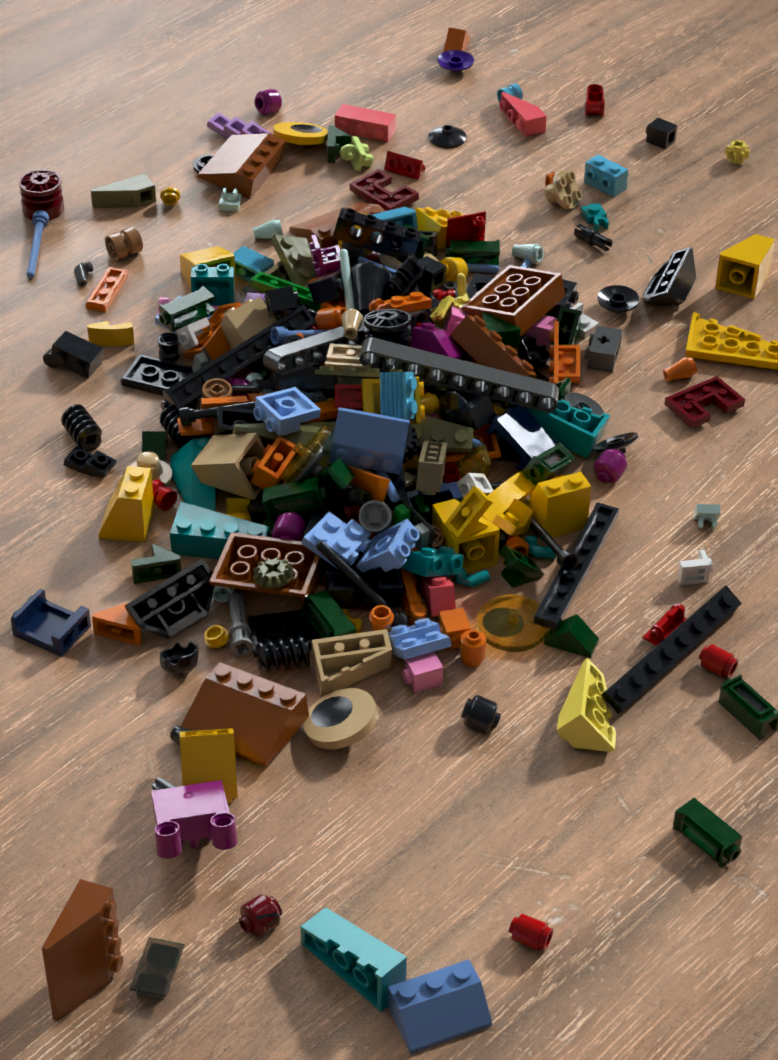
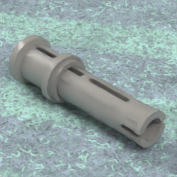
[228,592,253,657]

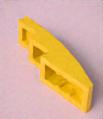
[482,470,536,524]

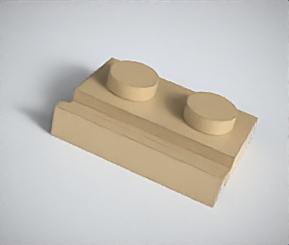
[325,343,371,372]

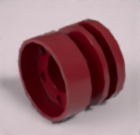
[19,169,64,220]

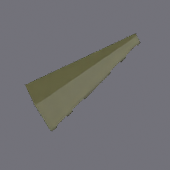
[232,422,336,457]

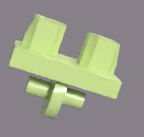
[340,136,374,172]

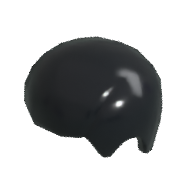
[517,336,550,368]
[160,641,199,675]

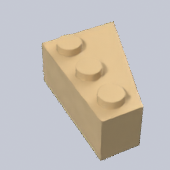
[311,629,392,698]

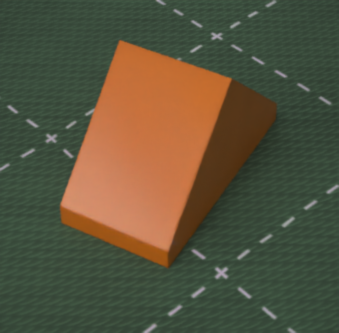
[443,27,470,52]
[92,603,142,646]

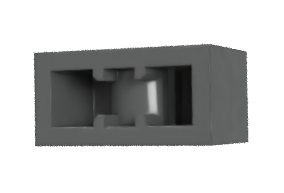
[585,326,622,372]

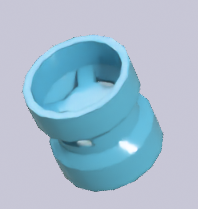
[497,83,523,102]

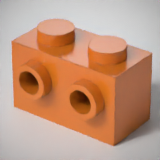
[251,436,299,490]

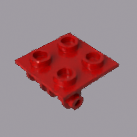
[446,211,486,247]

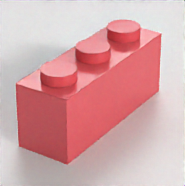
[334,104,396,142]

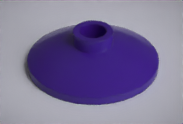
[438,50,474,72]

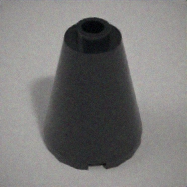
[350,262,392,319]

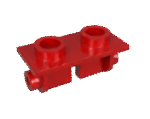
[384,151,426,180]
[642,604,687,645]

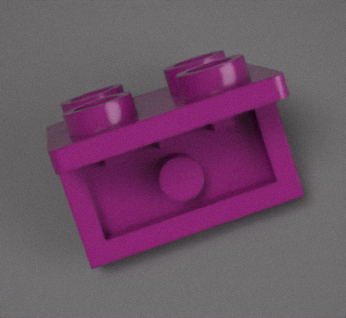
[309,235,341,277]

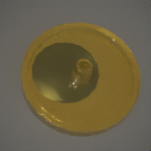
[281,425,332,483]
[477,594,549,652]

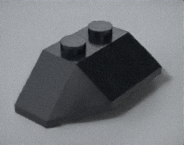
[642,247,696,306]
[124,558,214,639]

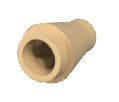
[341,309,363,339]

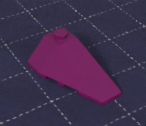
[410,323,467,359]

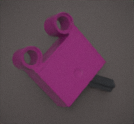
[151,777,237,859]

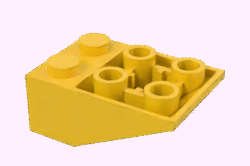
[415,207,463,250]

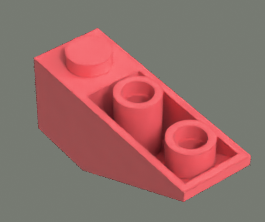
[499,92,547,137]
[416,574,456,617]

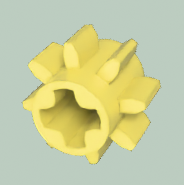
[725,140,750,164]

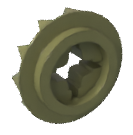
[253,557,293,588]

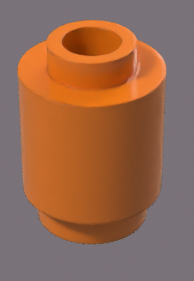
[315,306,347,330]
[460,630,486,667]

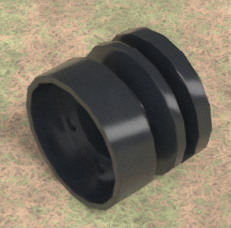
[364,309,411,347]

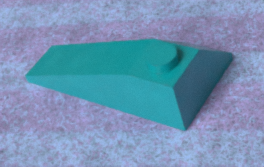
[170,438,216,511]

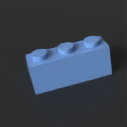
[329,407,410,475]
[388,959,492,1054]

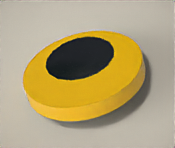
[272,122,328,145]

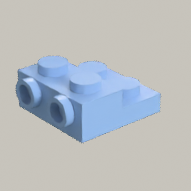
[253,387,321,436]
[301,512,371,570]
[356,519,420,573]
[388,618,451,660]

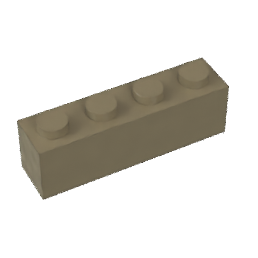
[416,440,447,495]

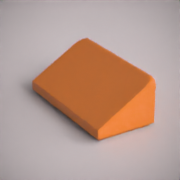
[348,466,390,502]

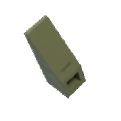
[90,173,156,208]

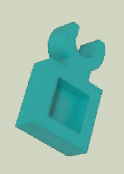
[580,203,609,231]

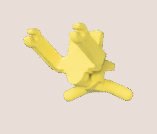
[430,273,469,329]

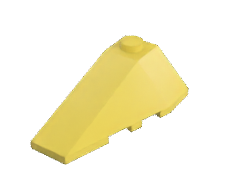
[557,658,616,752]

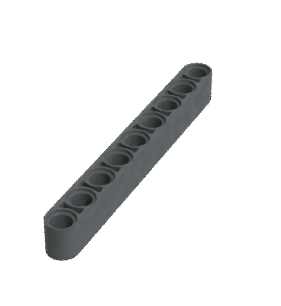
[263,310,429,375]
[359,338,559,413]

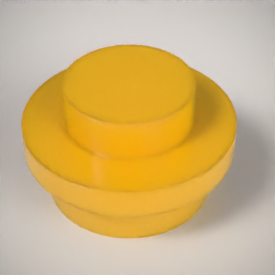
[160,187,180,205]
[204,625,229,648]

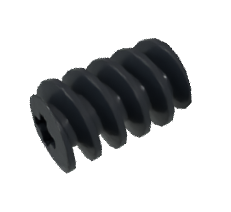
[61,404,102,451]
[159,405,204,449]
[256,636,310,673]

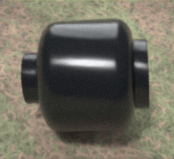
[461,695,501,733]

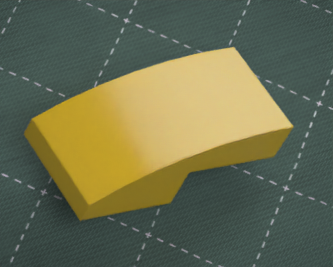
[87,321,134,346]

